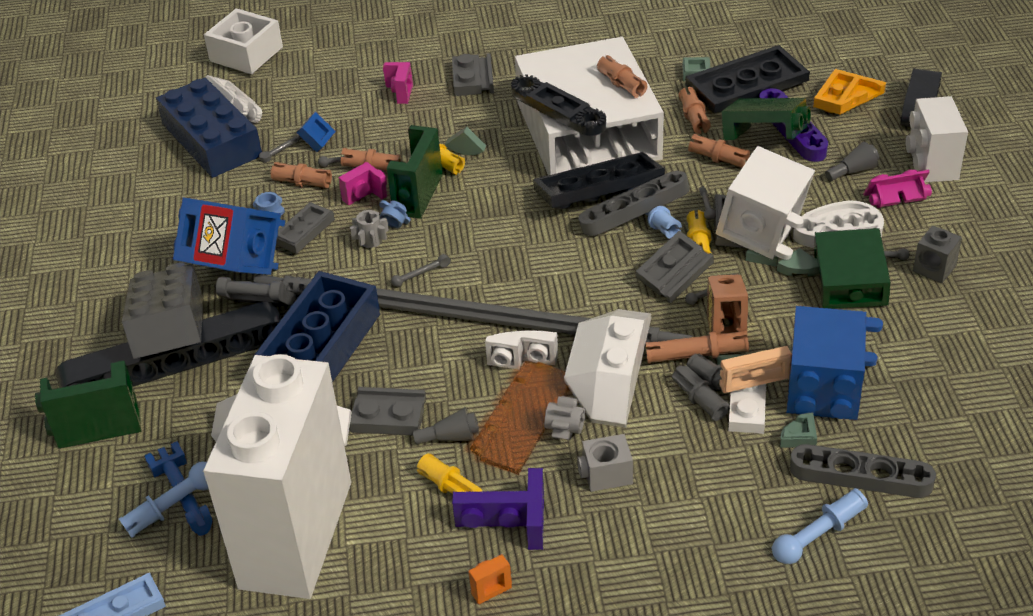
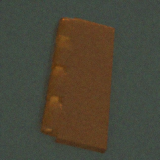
[470,361,569,475]

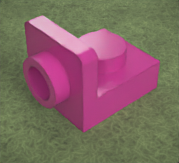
[383,62,413,104]
[338,162,387,205]

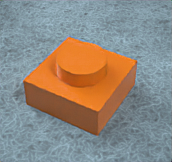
[469,554,512,605]

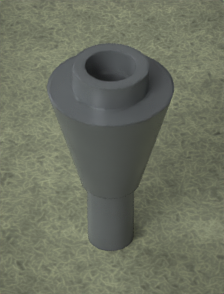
[825,141,879,181]
[413,407,479,444]

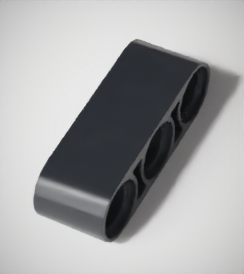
[900,68,942,127]

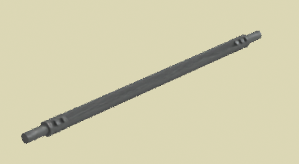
[254,274,693,345]

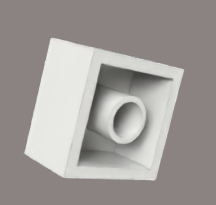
[204,8,283,74]
[906,96,968,183]

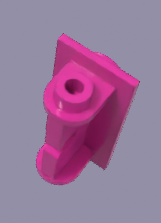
[863,170,932,208]

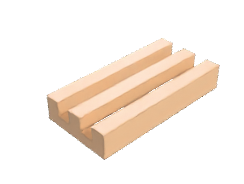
[719,346,792,393]

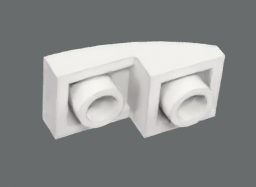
[485,331,558,370]

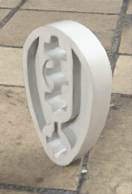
[793,201,884,248]

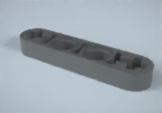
[578,171,690,236]
[790,444,936,498]

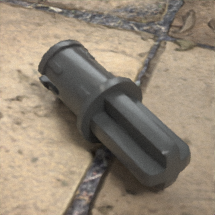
[672,365,730,421]

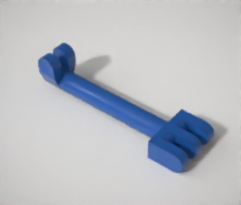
[144,441,212,536]

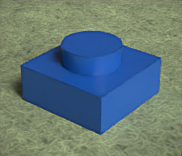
[296,112,336,152]

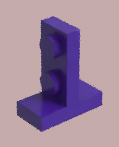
[452,468,544,550]

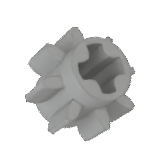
[350,210,389,248]
[544,396,585,440]

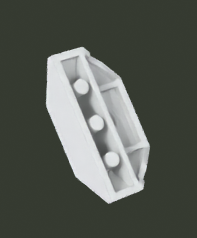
[564,309,651,428]

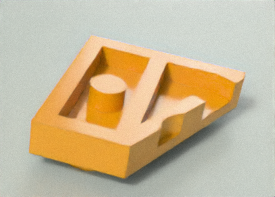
[813,69,886,114]

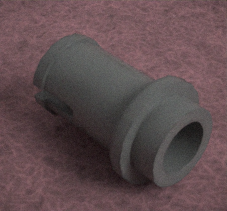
[687,353,723,390]

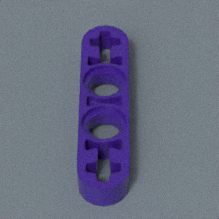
[760,88,828,162]

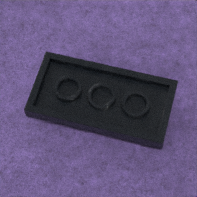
[685,45,810,114]
[533,152,665,209]

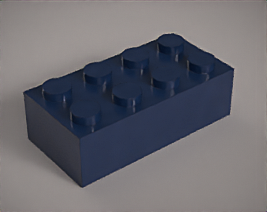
[156,77,262,178]
[253,271,380,382]

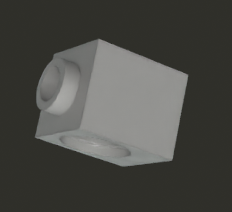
[577,434,633,492]

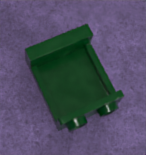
[722,98,811,140]
[386,125,443,219]
[814,228,891,309]
[35,360,142,449]

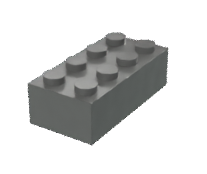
[122,263,203,359]

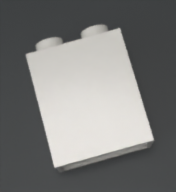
[515,37,664,175]
[203,354,351,599]

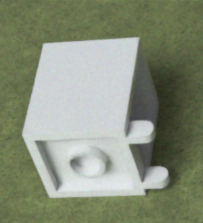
[715,146,815,260]

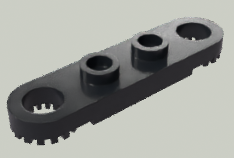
[511,74,606,136]

